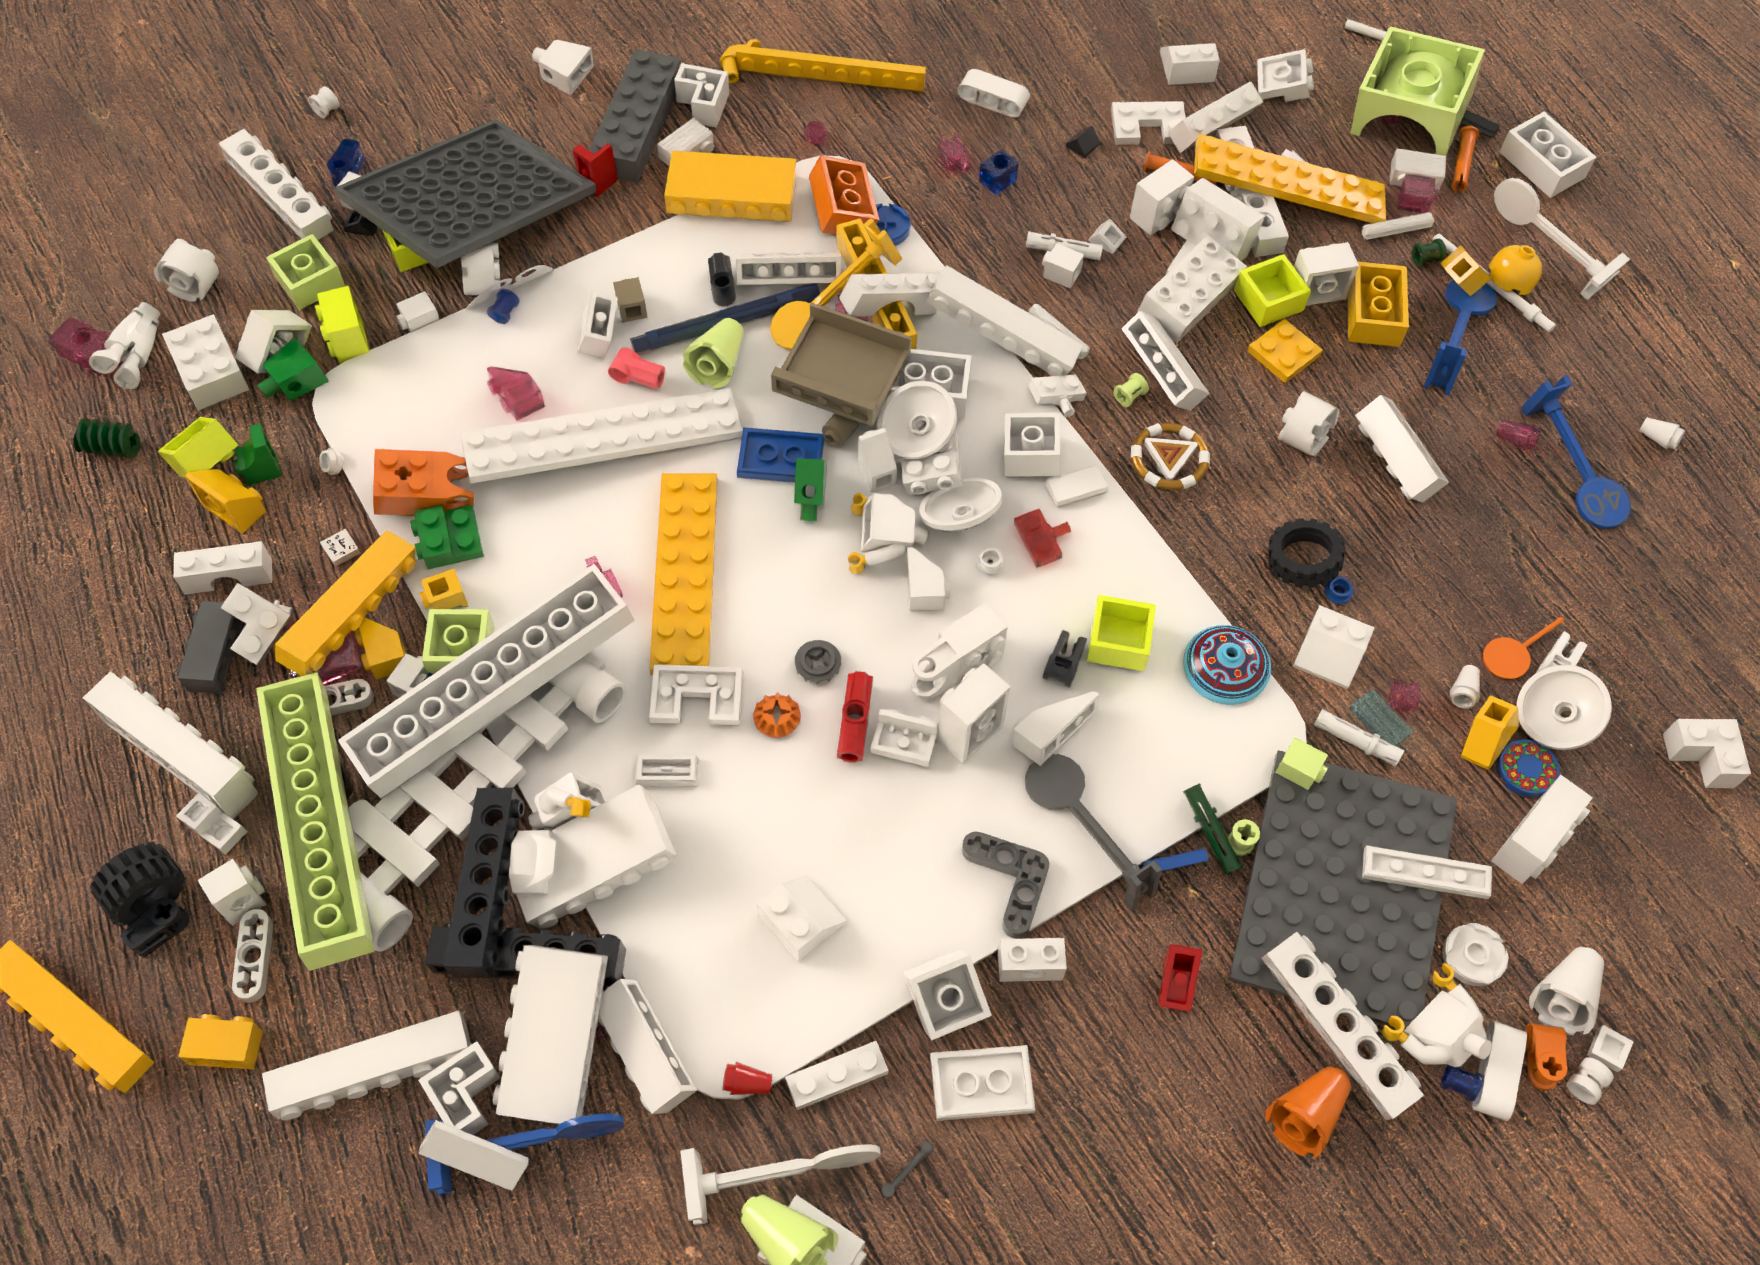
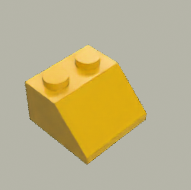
[184,469,266,534]

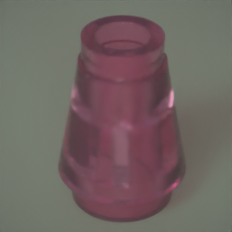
[1496,420,1541,451]

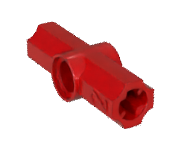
[837,671,873,763]

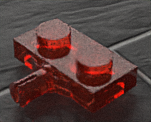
[1014,508,1071,568]

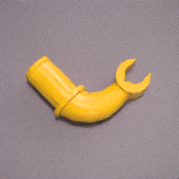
[719,39,760,84]

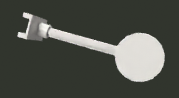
[1494,178,1630,300]
[680,1144,881,1225]

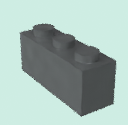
[177,601,243,694]

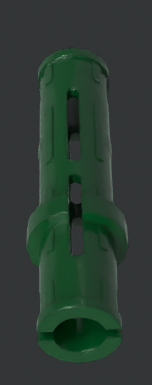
[1183,783,1243,874]

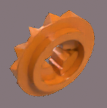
[753,692,801,738]

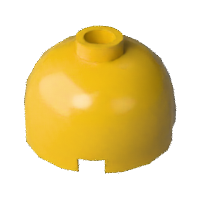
[1487,245,1542,295]

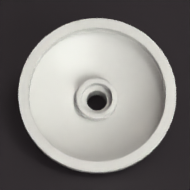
[877,381,957,460]
[919,478,1003,531]
[1517,665,1612,750]

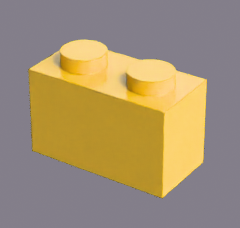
[178,1014,263,1070]

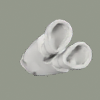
[89,302,160,389]

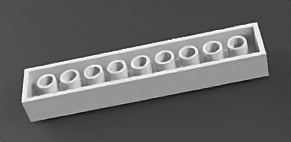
[338,564,635,798]

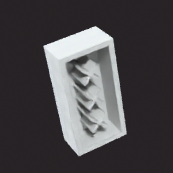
[1138,235,1247,343]

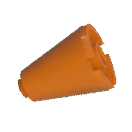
[1265,1067,1352,1158]

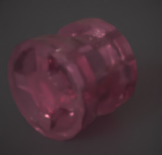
[1389,679,1421,712]

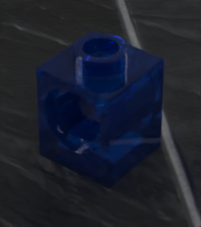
[979,149,1019,195]

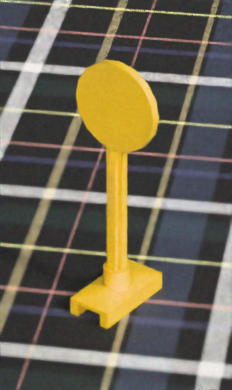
[770,218,902,350]

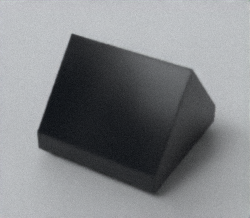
[1065,126,1100,158]

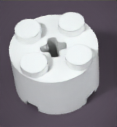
[154,239,219,302]
[461,242,501,296]
[1278,391,1339,456]

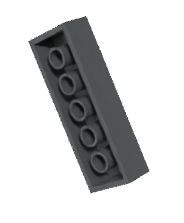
[589,49,681,183]

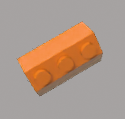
[809,155,879,235]

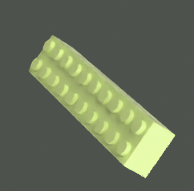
[256,672,375,971]

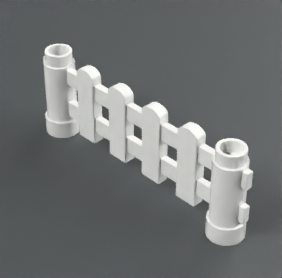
[348,652,626,952]

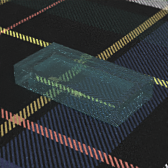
[1349,689,1414,746]

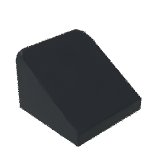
[343,210,378,236]

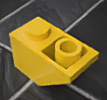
[1441,245,1491,296]
[355,617,406,680]
[1461,695,1519,770]

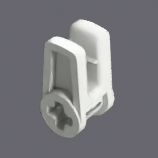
[1536,631,1588,673]

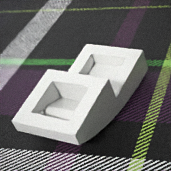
[176,793,248,855]

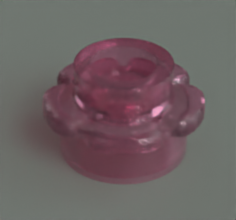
[804,121,828,144]

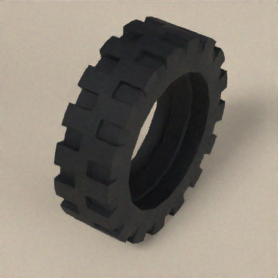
[1268,518,1345,588]

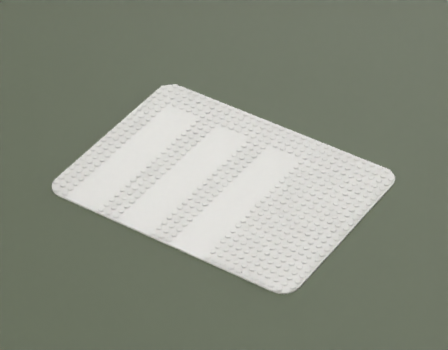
[312,156,1307,1100]

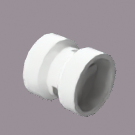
[1566,1057,1614,1105]

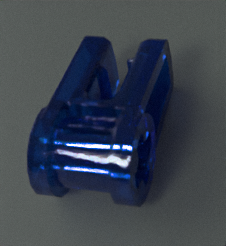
[327,139,364,187]

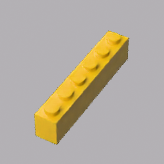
[836,219,917,349]
[275,530,416,676]
[0,940,155,1093]

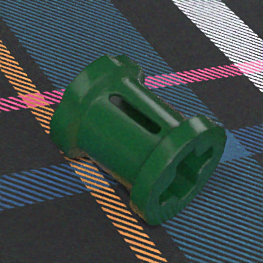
[1412,238,1446,266]

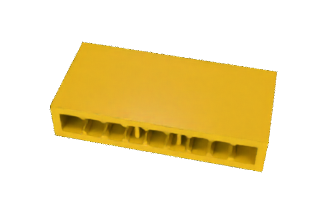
[664,151,797,221]

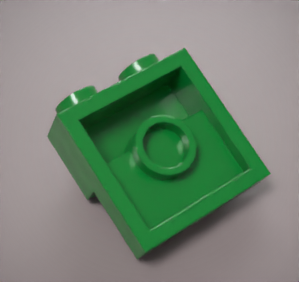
[410,505,484,570]

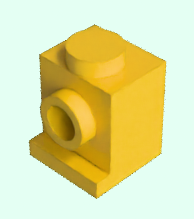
[419,569,468,609]

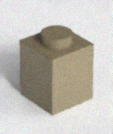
[613,277,648,323]

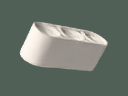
[957,69,1030,117]
[1472,1021,1527,1121]

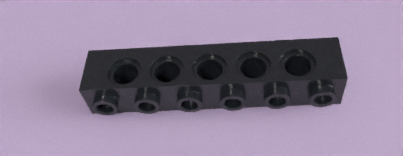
[443,788,524,978]
[425,923,626,986]

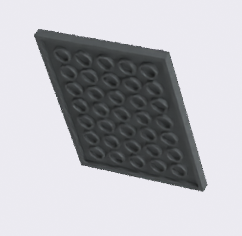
[335,119,596,268]
[1228,750,1457,1030]

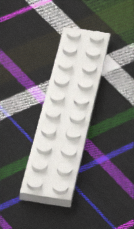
[460,388,743,484]

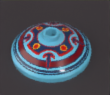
[1183,625,1271,705]

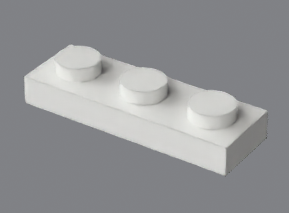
[785,1041,888,1110]

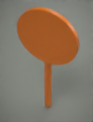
[1483,617,1564,680]

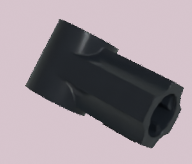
[708,252,736,306]

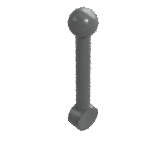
[881,1141,934,1198]

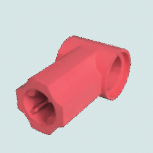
[608,347,666,389]

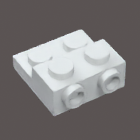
[1258,49,1314,102]
[901,434,962,496]

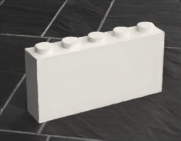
[517,784,677,929]
[493,945,608,1124]

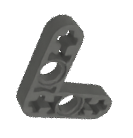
[962,831,1049,939]

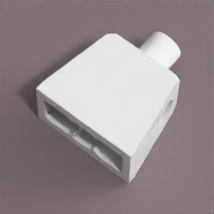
[532,40,594,95]

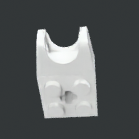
[911,602,1008,700]

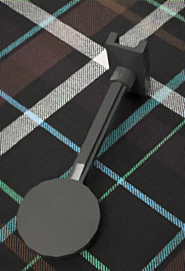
[1025,754,1162,912]

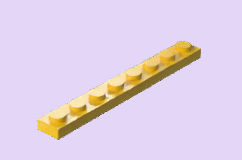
[736,45,926,92]

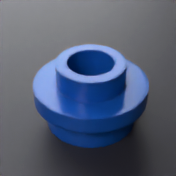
[1324,577,1354,604]

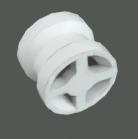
[308,86,340,118]

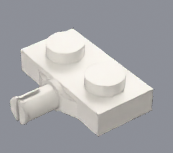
[1027,374,1087,417]

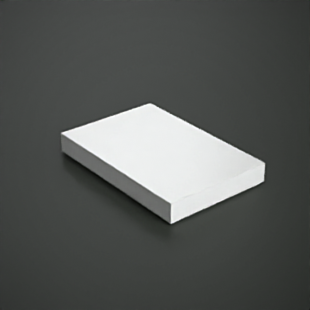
[930,1045,1035,1121]

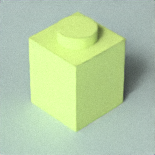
[1275,737,1328,790]

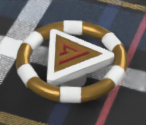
[1131,423,1210,490]

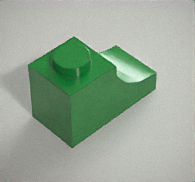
[234,424,282,485]

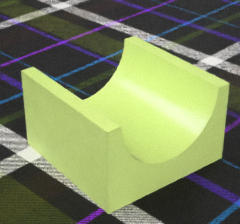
[1350,26,1485,156]

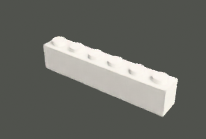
[926,265,1083,376]
[262,1011,471,1120]

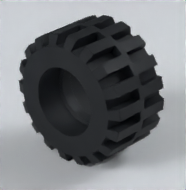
[90,843,186,926]

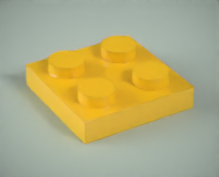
[1247,318,1323,383]

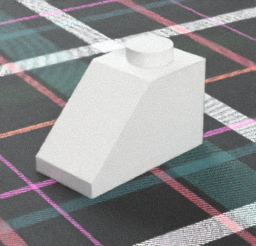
[907,547,950,611]

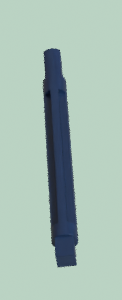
[630,283,820,353]

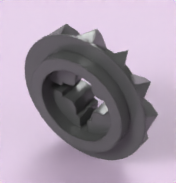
[795,640,841,685]

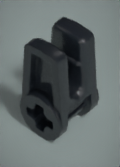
[1042,630,1087,688]
[121,898,189,958]

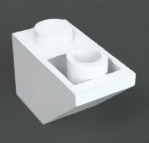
[858,428,897,493]

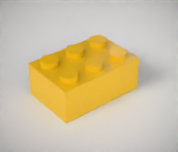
[1347,261,1409,347]

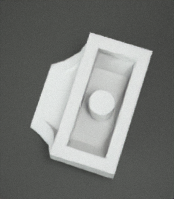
[509,830,557,895]

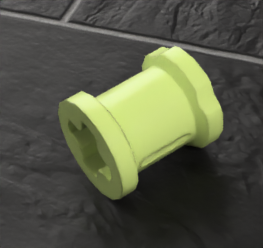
[1113,373,1149,407]
[1228,819,1260,856]

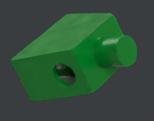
[257,337,329,400]
[794,458,827,521]

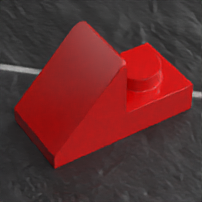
[1158,944,1202,1012]

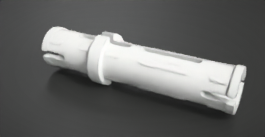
[1025,231,1103,261]
[1314,709,1404,767]

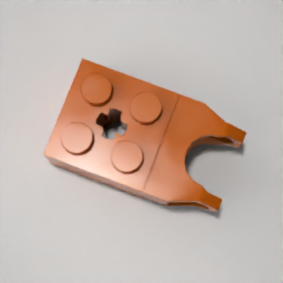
[373,449,474,516]

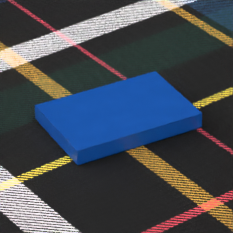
[737,427,824,482]

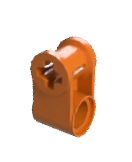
[1525,1023,1568,1090]

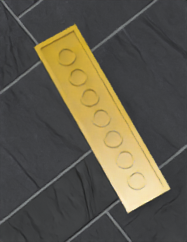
[1194,134,1386,223]
[649,473,718,675]

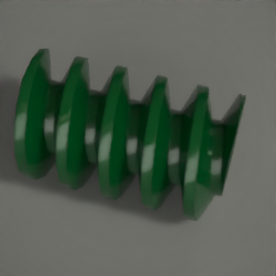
[73,418,140,459]

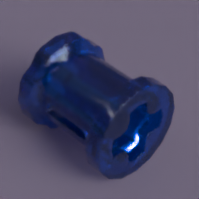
[487,289,520,324]
[1440,1065,1484,1102]

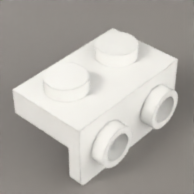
[871,709,938,767]

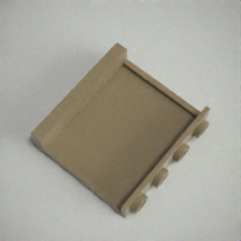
[771,302,911,427]

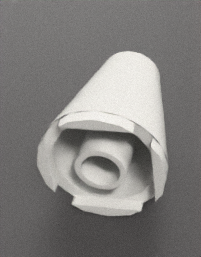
[1529,947,1604,1036]

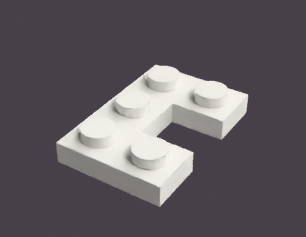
[1111,101,1186,145]
[649,665,743,725]

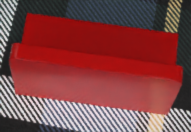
[573,143,618,197]

